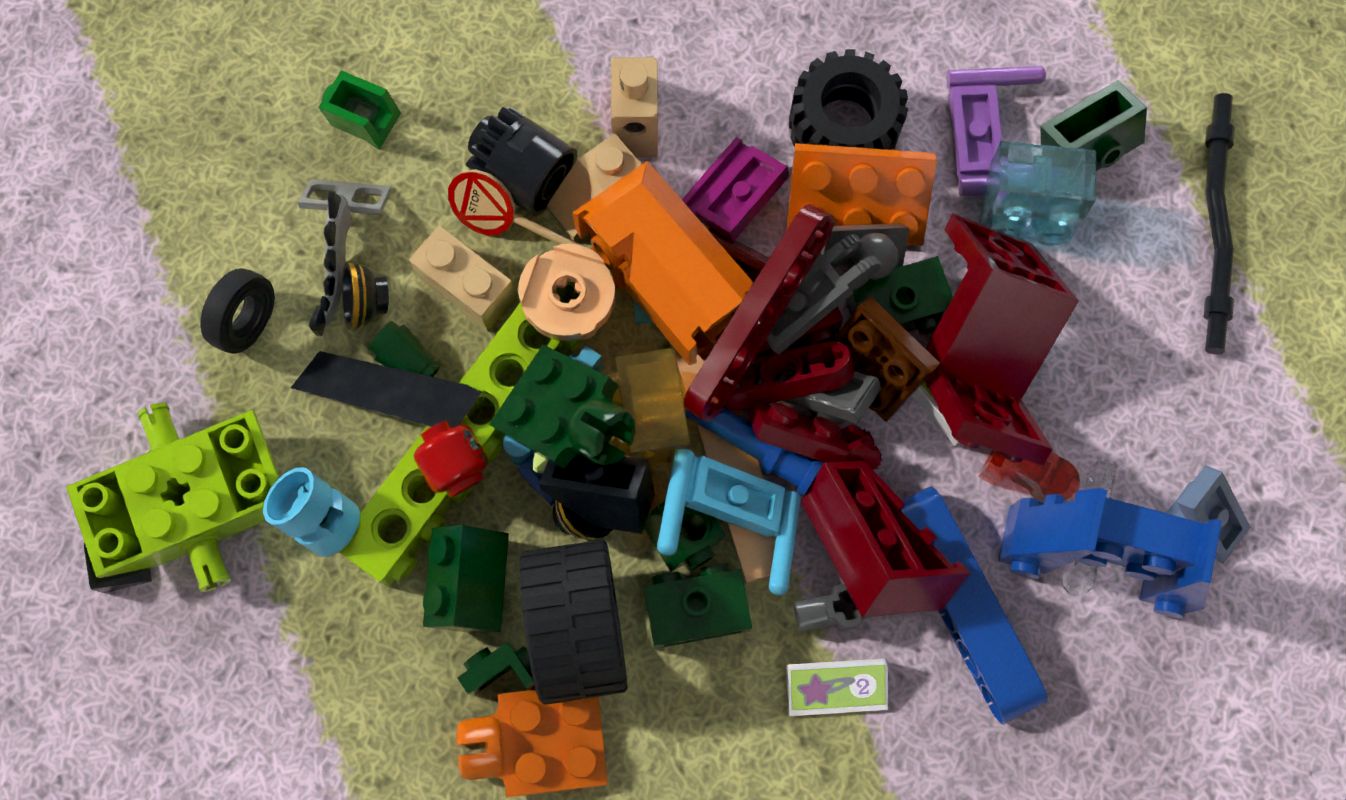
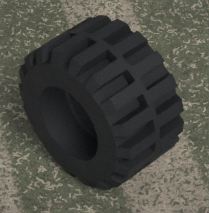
[789,49,908,150]

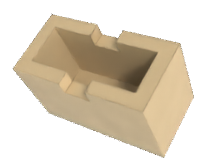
[408,226,517,332]

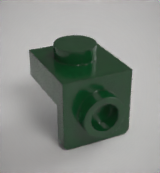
[457,642,535,696]

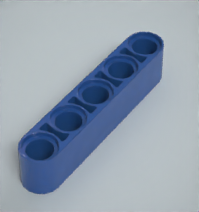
[902,486,1048,725]

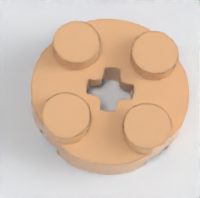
[518,244,616,341]

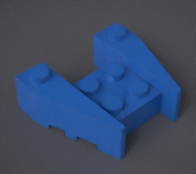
[998,488,1222,618]

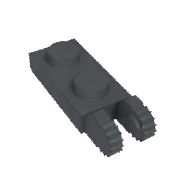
[766,233,881,355]

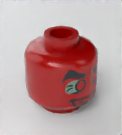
[414,420,488,498]

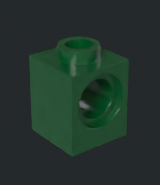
[644,502,726,572]

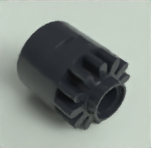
[466,107,577,216]

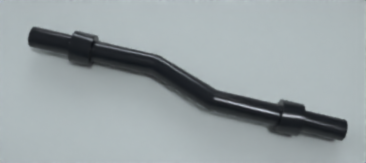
[1203,93,1235,355]

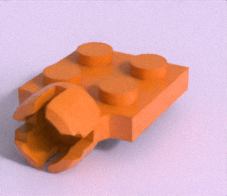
[456,690,608,797]

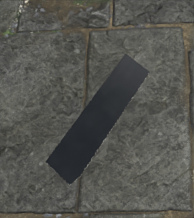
[291,351,482,428]

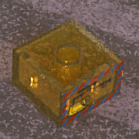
[608,348,690,469]

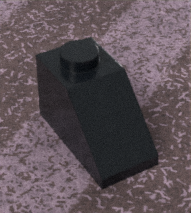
[539,455,655,534]

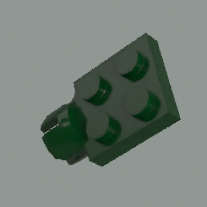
[489,344,636,469]

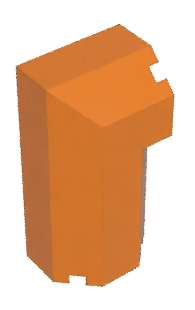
[572,161,753,365]

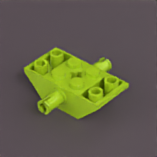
[66,403,280,592]

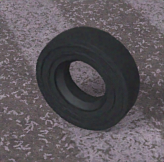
[200,268,275,354]

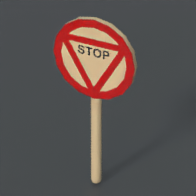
[448,169,579,245]

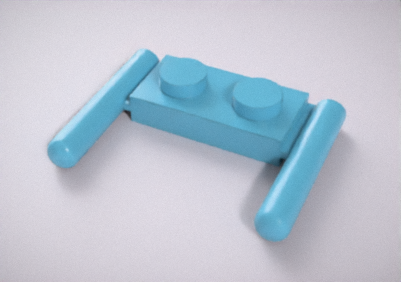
[657,449,801,595]

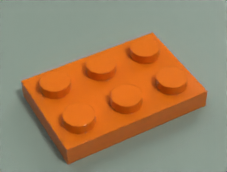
[786,143,937,246]

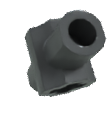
[793,584,878,632]

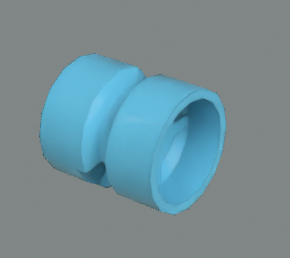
[263,467,360,557]

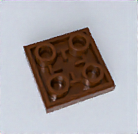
[831,296,941,422]

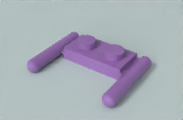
[946,66,1060,196]

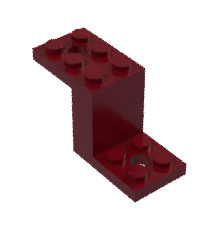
[925,213,1079,466]

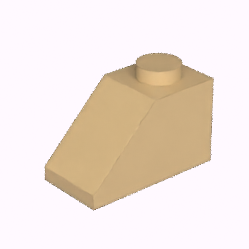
[547,133,642,242]

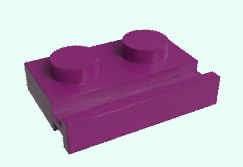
[682,137,790,242]

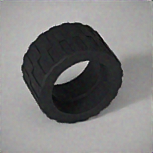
[519,539,628,705]

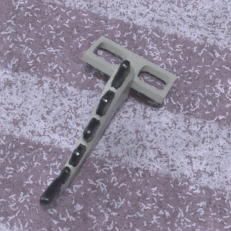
[298,179,391,336]

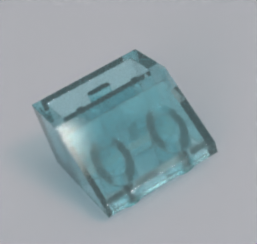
[979,141,1096,246]

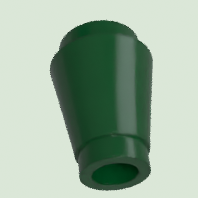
[368,321,441,377]

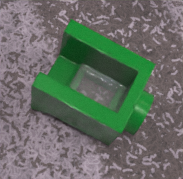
[318,70,401,150]

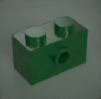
[1040,80,1147,188]
[845,256,953,335]
[423,525,509,632]
[643,563,752,649]

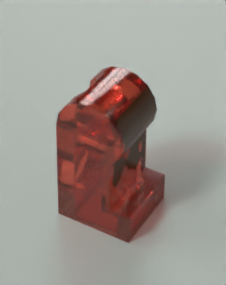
[978,449,1080,503]

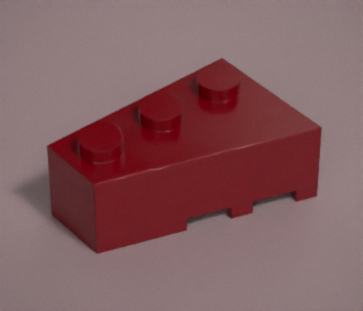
[801,461,971,618]

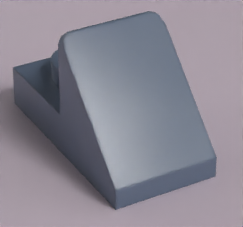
[1166,466,1251,563]

